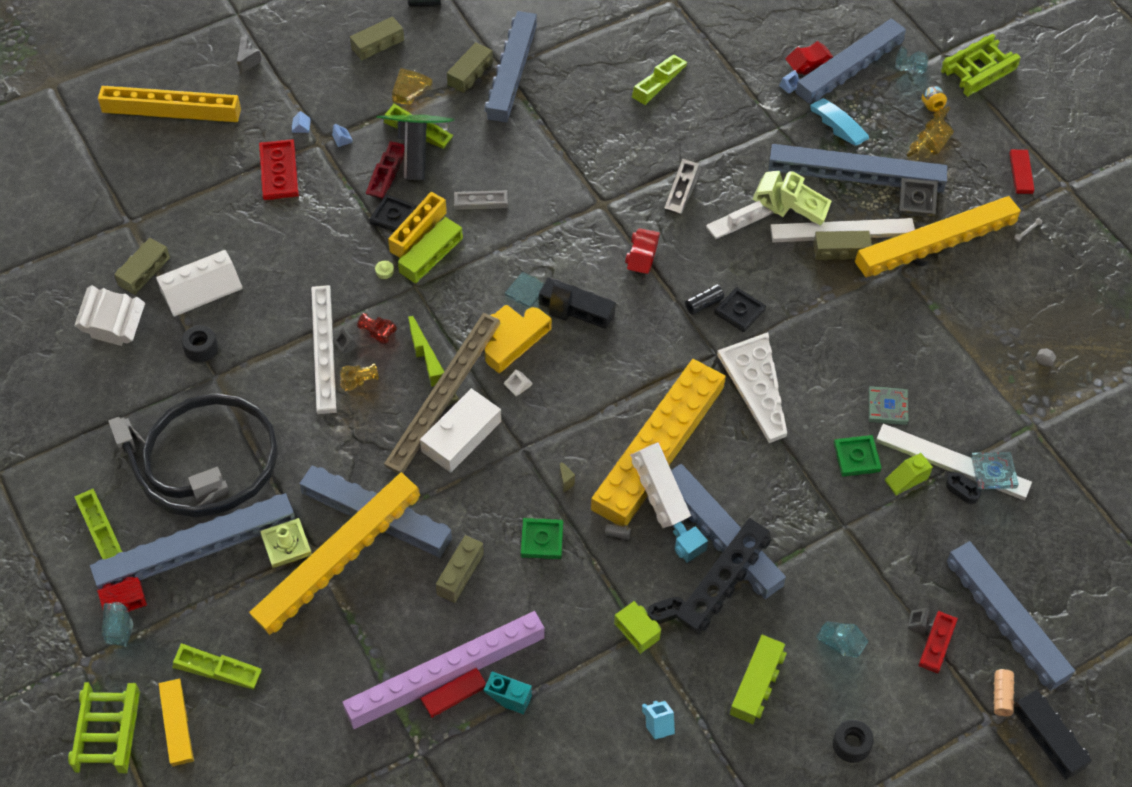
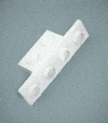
[706,201,774,240]

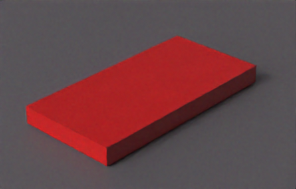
[259,139,299,200]

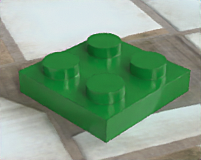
[833,435,882,477]
[521,518,563,559]

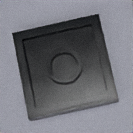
[369,194,417,232]
[714,287,766,332]

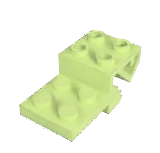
[753,171,832,226]

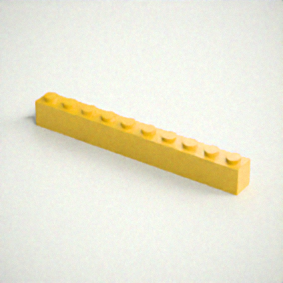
[855,196,1021,278]
[249,472,420,635]

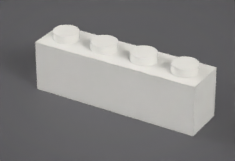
[630,442,691,528]

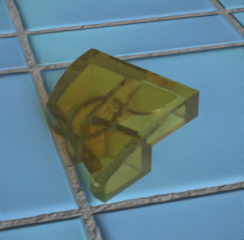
[392,68,433,105]

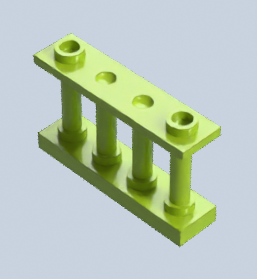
[68,682,140,773]

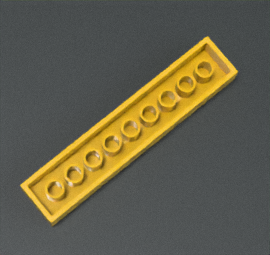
[591,359,726,527]

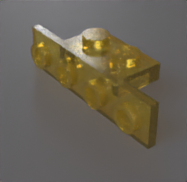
[906,106,954,157]

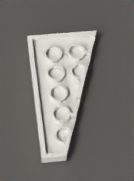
[717,332,787,443]

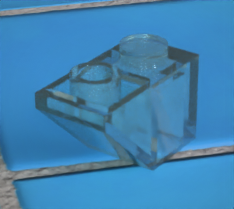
[102,602,134,647]
[816,621,869,657]

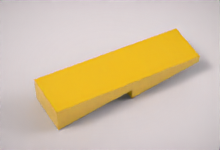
[159,679,194,767]

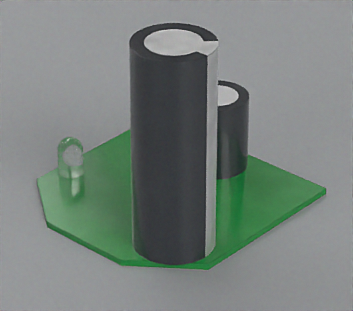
[377,114,455,180]

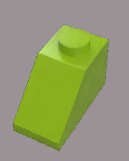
[885,453,933,495]

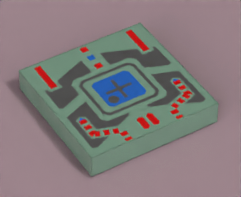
[868,386,908,425]

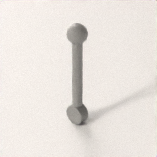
[1014,219,1042,242]

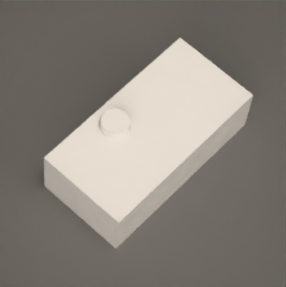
[420,388,501,473]

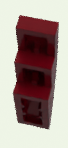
[366,141,405,199]

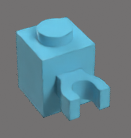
[673,521,708,563]
[642,701,675,739]

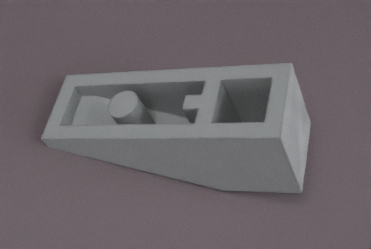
[665,158,701,214]

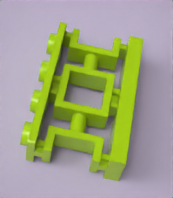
[941,34,1021,97]

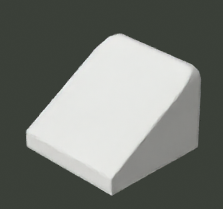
[503,370,533,396]

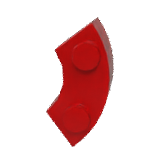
[785,41,833,75]
[625,228,660,274]

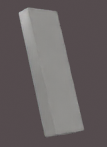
[454,190,508,210]

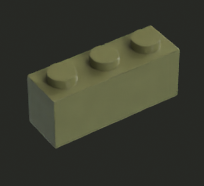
[350,16,404,61]
[447,42,493,93]
[813,231,872,260]
[114,238,170,295]
[436,535,484,603]

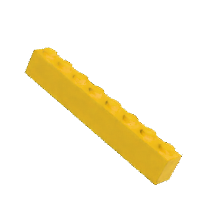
[98,86,241,122]

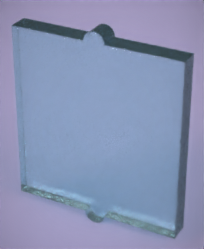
[505,272,544,308]

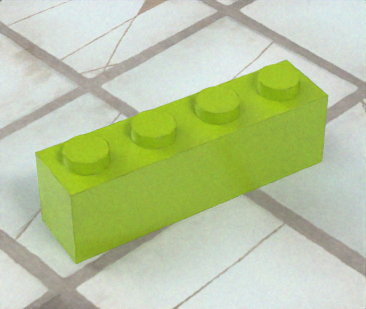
[398,217,463,284]
[729,635,787,724]

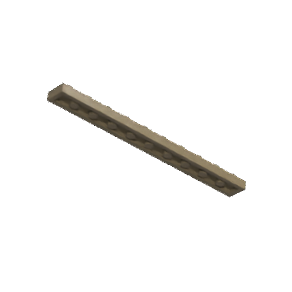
[384,313,501,474]

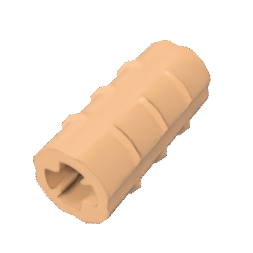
[993,669,1015,716]

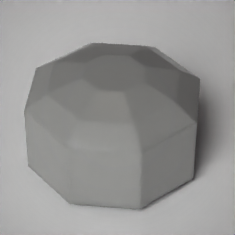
[1035,348,1056,367]

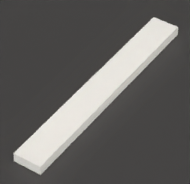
[770,218,915,243]
[312,285,337,414]
[876,424,1032,501]

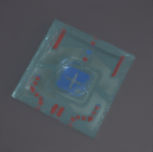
[971,452,1019,489]

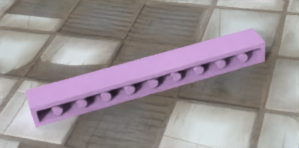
[343,611,544,729]

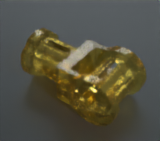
[340,363,379,390]

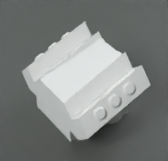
[74,285,145,346]

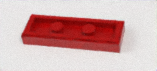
[1009,149,1035,194]
[918,611,958,674]
[421,667,486,718]

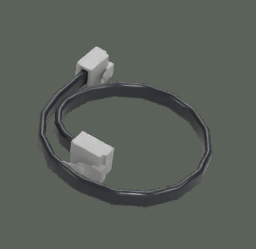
[108,393,278,518]

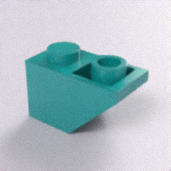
[484,671,532,715]

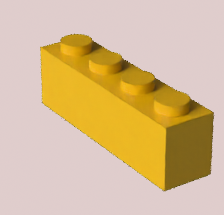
[388,192,447,258]

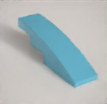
[810,98,869,146]

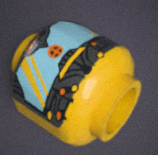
[921,86,947,112]

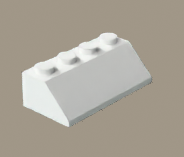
[156,250,243,317]

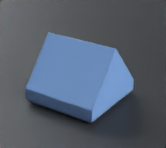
[779,70,800,93]
[292,111,310,133]
[332,124,353,147]

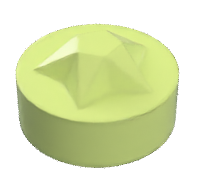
[375,261,394,279]

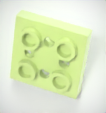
[260,518,312,568]

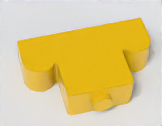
[485,305,552,374]

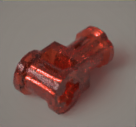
[357,313,397,344]

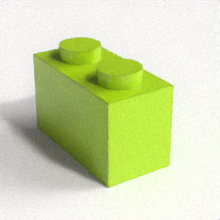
[614,601,661,654]

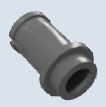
[605,523,631,541]

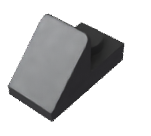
[237,37,261,73]

